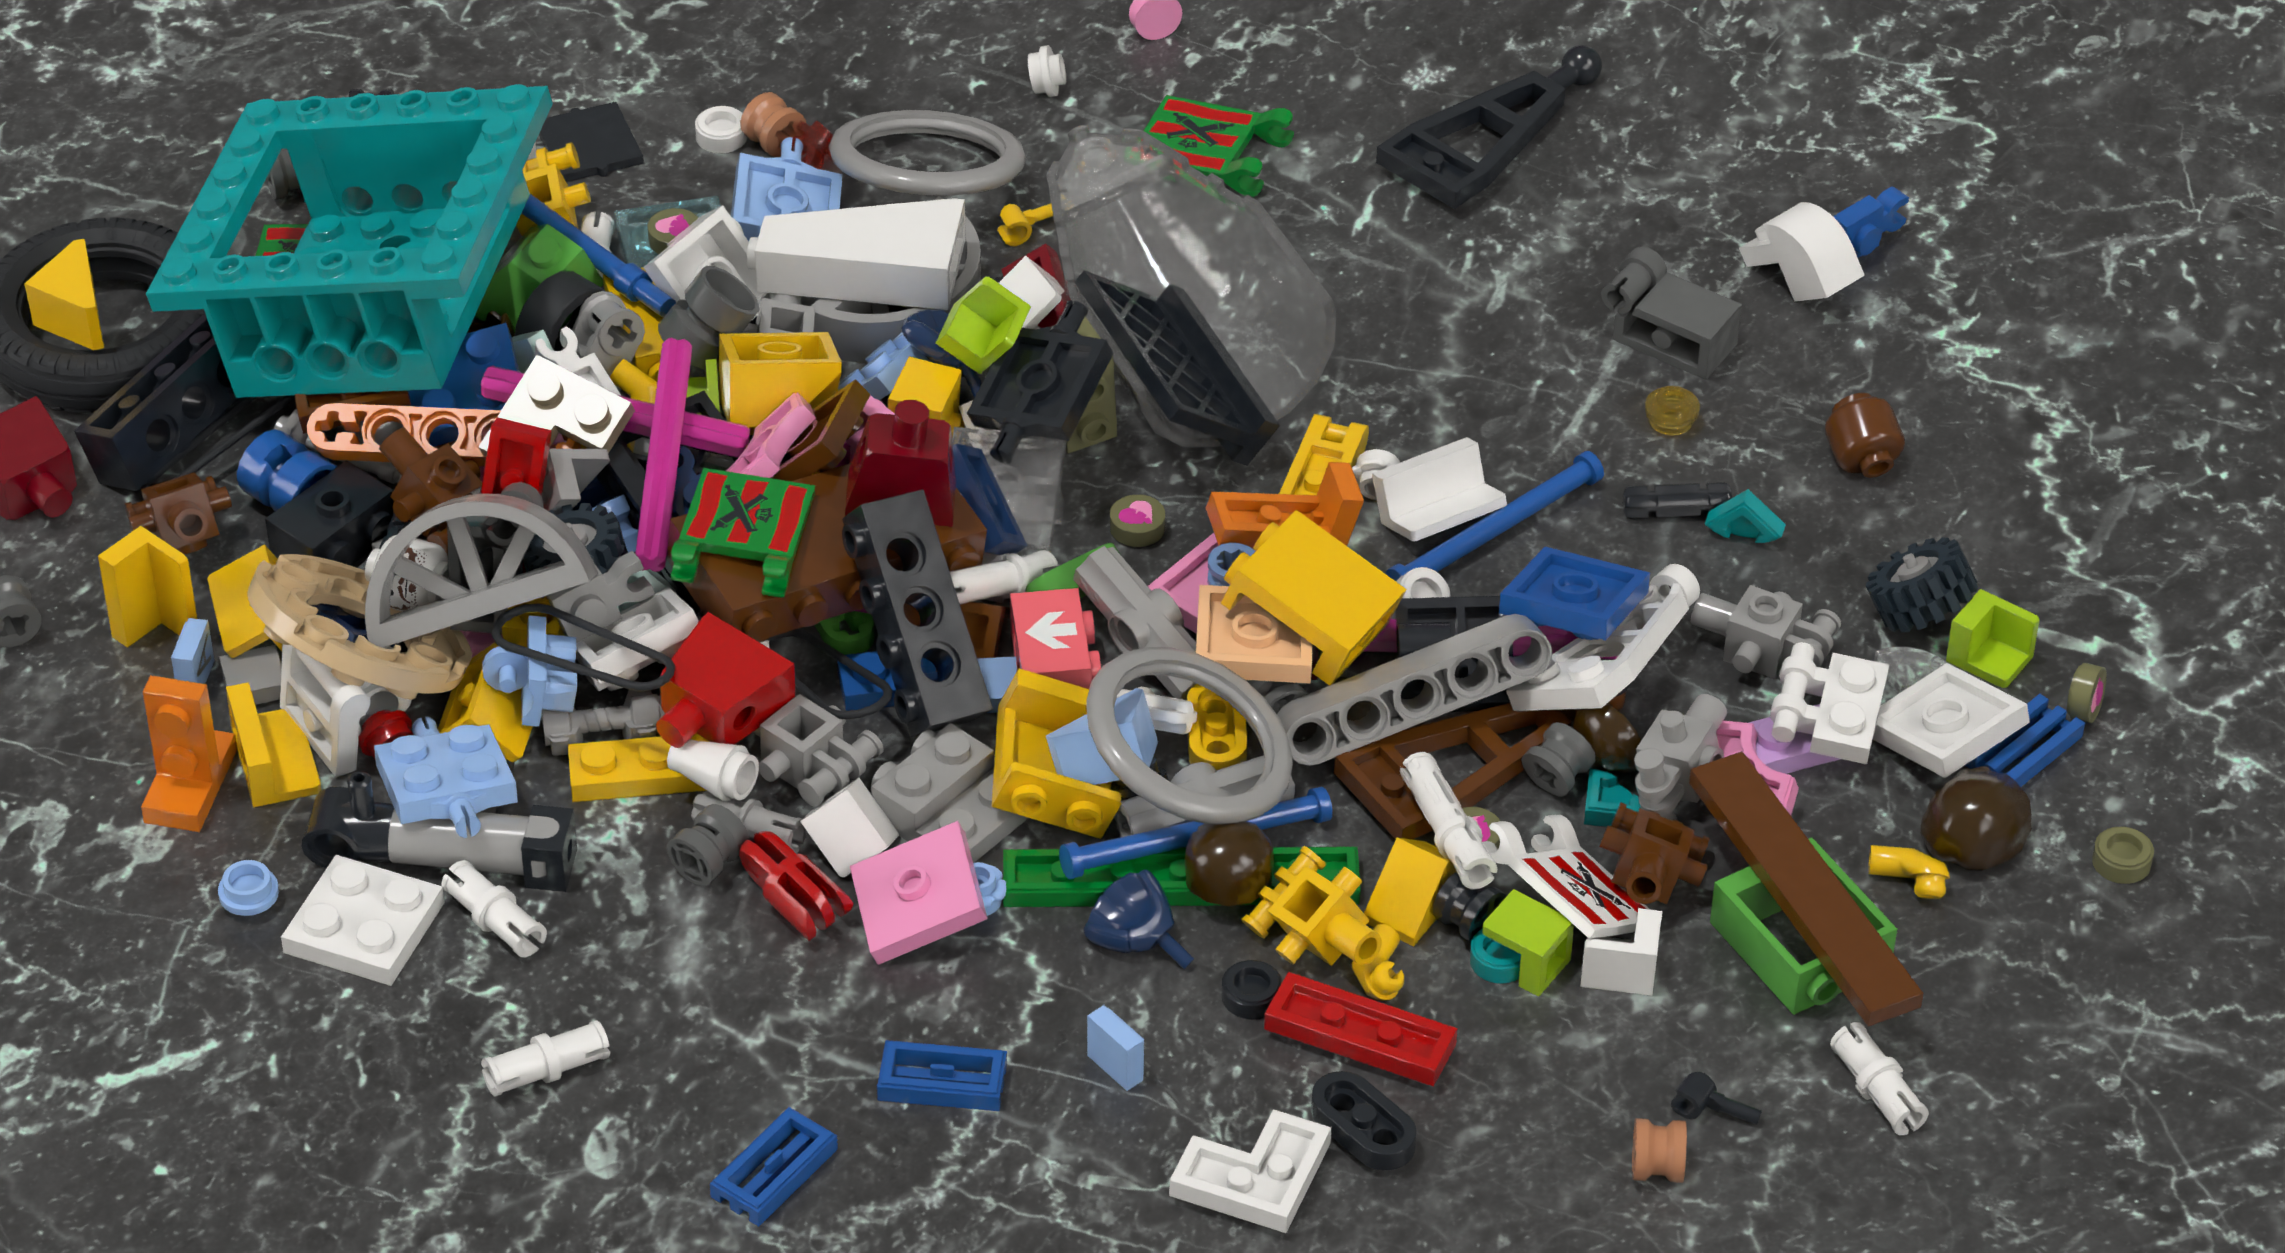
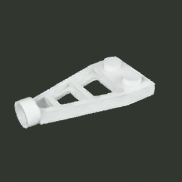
[1506,564,1700,711]

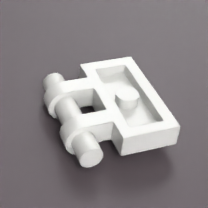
[1770,642,1889,764]

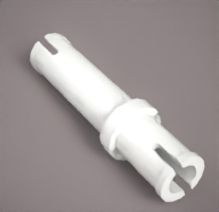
[950,550,1058,604]
[1400,752,1498,889]

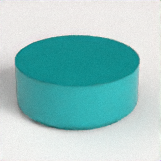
[1470,929,1521,984]

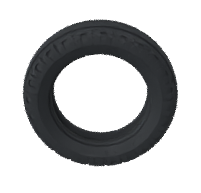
[0,217,205,413]

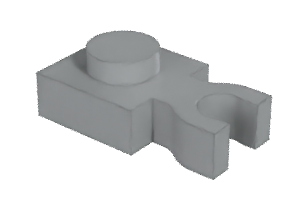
[546,551,655,643]

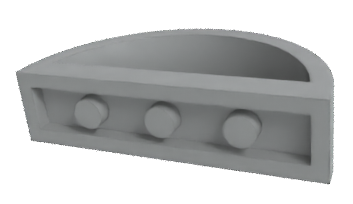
[811,196,981,363]
[365,494,598,648]

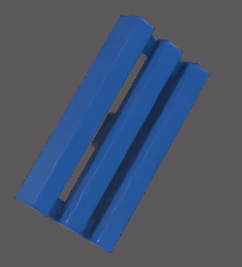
[1965,694,2085,787]
[877,1040,1007,1111]
[710,1107,838,1227]

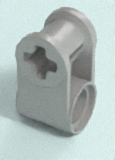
[561,291,645,392]

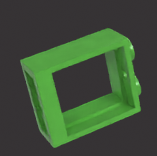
[1710,838,1897,1015]

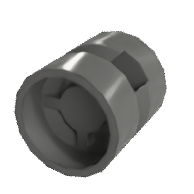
[658,266,759,369]

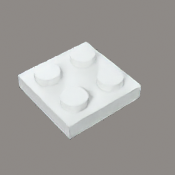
[1873,663,2030,778]
[281,855,445,986]

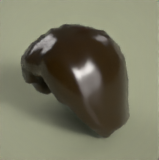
[1920,766,2032,871]

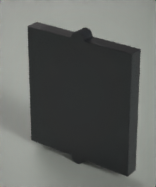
[539,102,644,182]

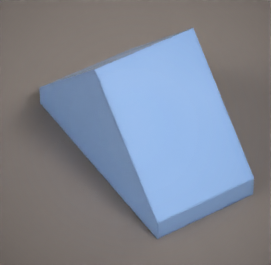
[1046,688,1158,785]

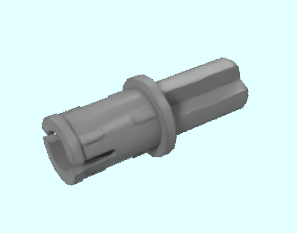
[691,791,807,854]

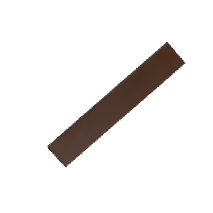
[1689,751,1924,1027]

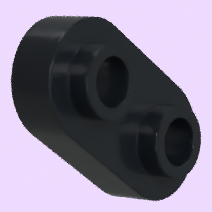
[1311,1071,1416,1170]

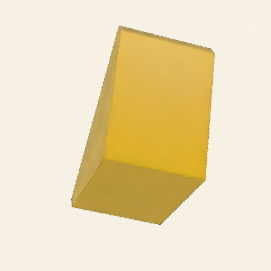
[24,239,104,350]
[1364,837,1456,947]

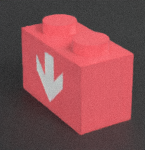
[1010,588,1101,689]

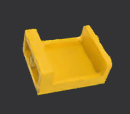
[1221,510,1407,686]
[991,668,1121,839]

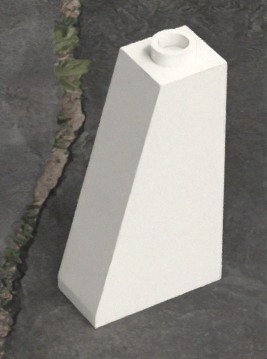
[747,198,965,310]

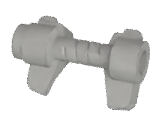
[542,690,665,756]

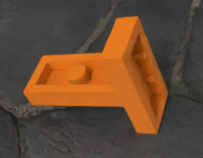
[1206,462,1364,548]
[141,675,237,832]

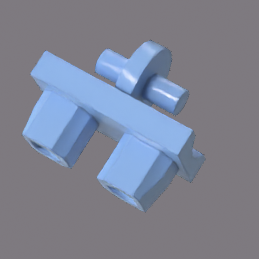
[482,615,577,727]

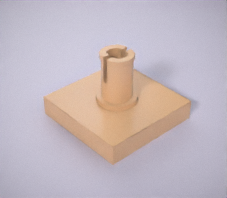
[1196,585,1312,684]

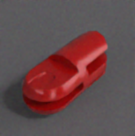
[739,831,854,941]

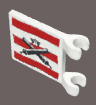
[1482,815,1662,939]

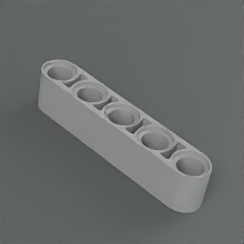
[1277,614,1552,766]

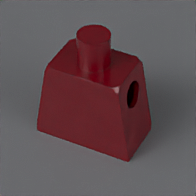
[0,396,77,520]
[845,400,956,527]

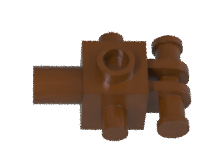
[379,427,482,557]
[124,472,232,554]
[1599,802,1710,904]

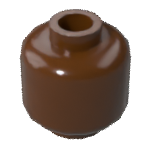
[1825,393,1905,478]

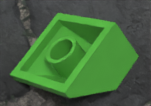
[474,224,603,331]

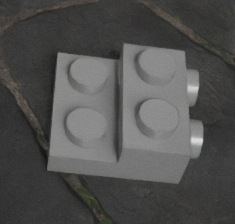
[871,723,1028,863]

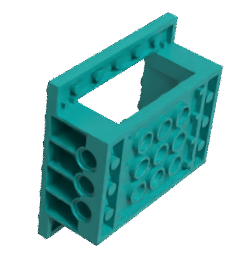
[146,84,553,398]

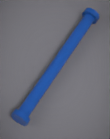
[1385,451,1604,581]
[1059,787,1332,879]

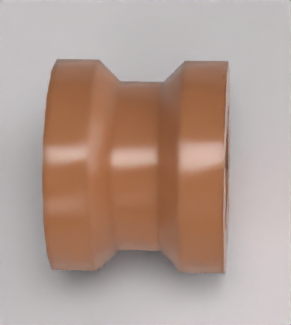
[740,92,806,157]
[1632,1118,1687,1183]

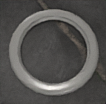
[829,110,1027,196]
[1086,647,1292,824]

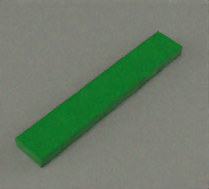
[1003,847,1360,907]

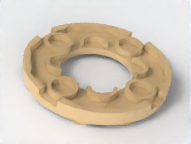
[247,554,472,700]

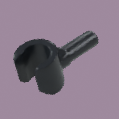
[1671,1072,1762,1125]

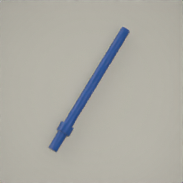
[522,194,676,318]

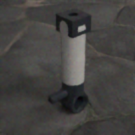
[301,771,577,892]

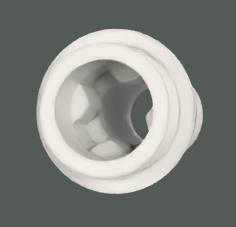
[667,739,759,802]

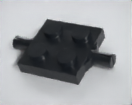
[967,300,1114,464]

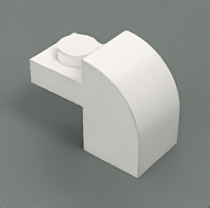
[1739,202,1865,302]

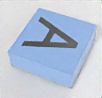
[171,618,214,684]

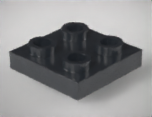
[1395,596,1513,712]

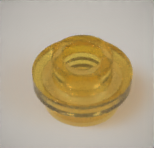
[1645,386,1700,435]

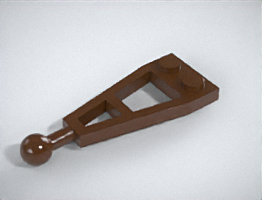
[1334,692,1626,840]

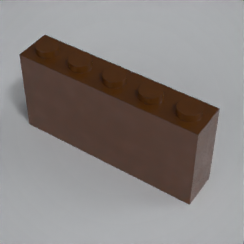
[667,463,987,642]

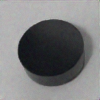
[1222,960,1282,1020]

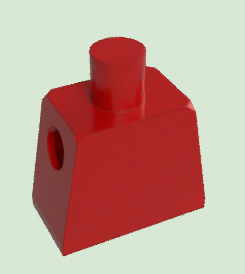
[656,612,795,748]

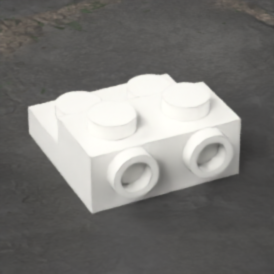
[643,205,770,320]
[576,587,699,691]

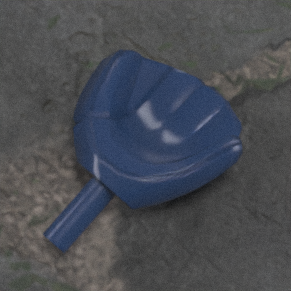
[901,310,982,398]
[1083,870,1194,969]

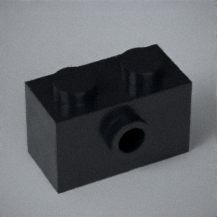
[265,460,395,566]

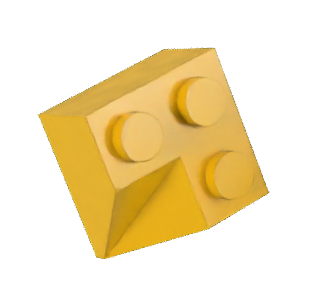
[719,332,842,435]

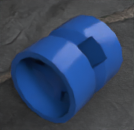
[237,429,337,511]

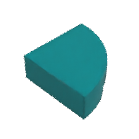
[1705,489,1786,543]
[1584,768,1641,827]

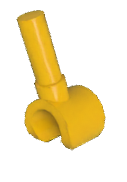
[997,201,1062,246]

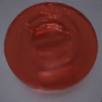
[791,120,833,169]

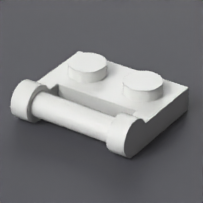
[280,644,371,778]

